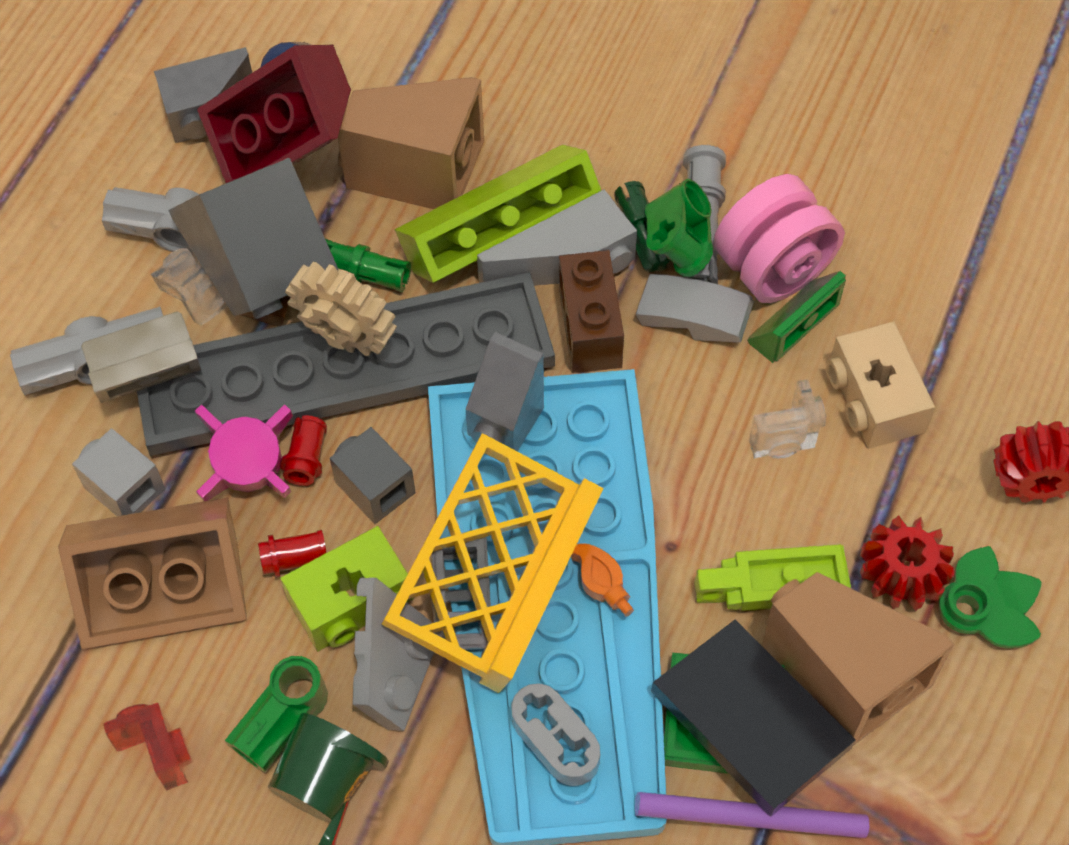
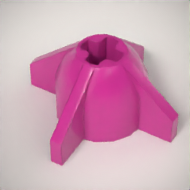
[195,404,293,501]

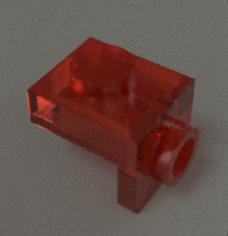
[103,702,192,791]

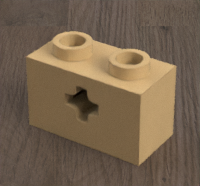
[826,321,935,449]

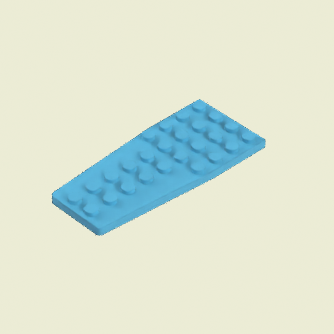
[428,369,667,845]

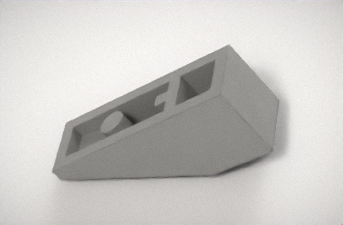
[477,189,637,286]

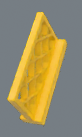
[382,433,604,693]

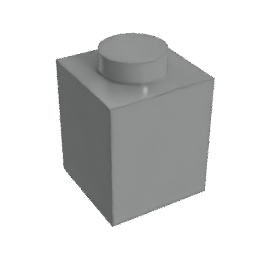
[72,428,165,516]

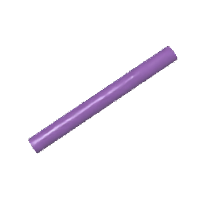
[635,792,869,838]

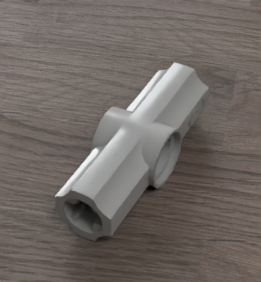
[102,187,199,253]
[10,307,163,395]

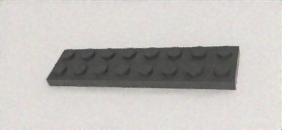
[137,272,555,456]

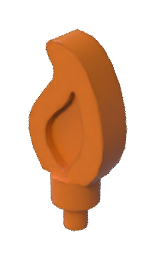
[571,543,634,617]

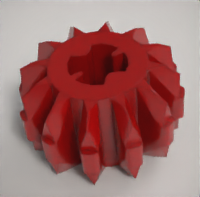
[993,421,1069,503]
[860,515,955,612]

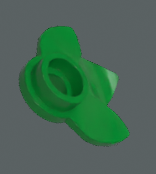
[938,546,1042,648]

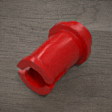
[280,415,327,486]
[258,530,327,578]

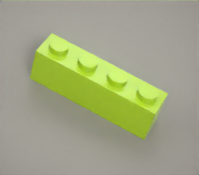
[394,144,602,283]

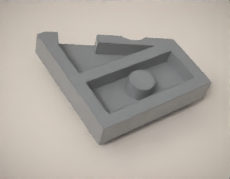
[353,578,435,731]

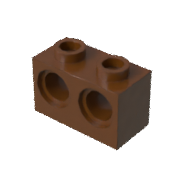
[559,250,624,373]

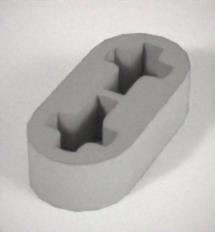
[511,683,601,786]

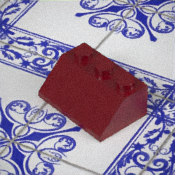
[197,44,351,183]

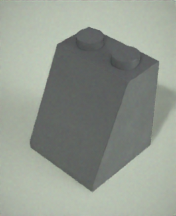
[168,158,338,319]

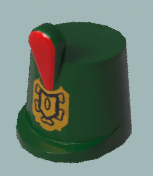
[268,713,389,845]

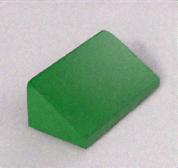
[747,271,846,363]

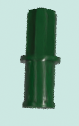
[614,181,670,273]

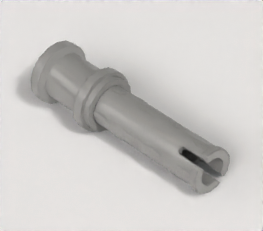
[683,145,726,284]

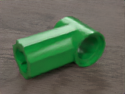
[225,656,328,773]

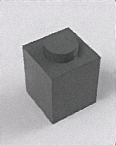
[330,427,416,524]

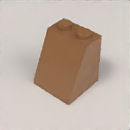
[338,77,484,209]
[762,572,954,746]

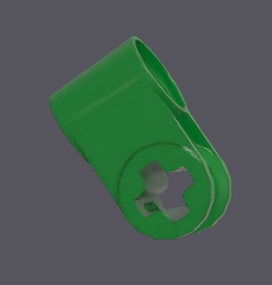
[645,179,713,277]

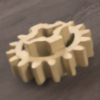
[285,262,397,356]

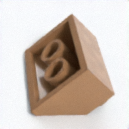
[58,497,247,649]

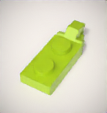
[694,544,851,611]

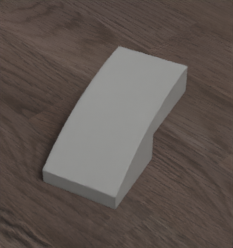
[636,274,754,342]

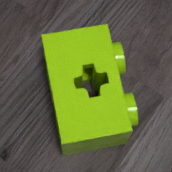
[280,526,414,652]

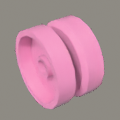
[713,174,845,303]

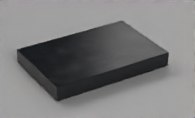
[651,619,856,817]

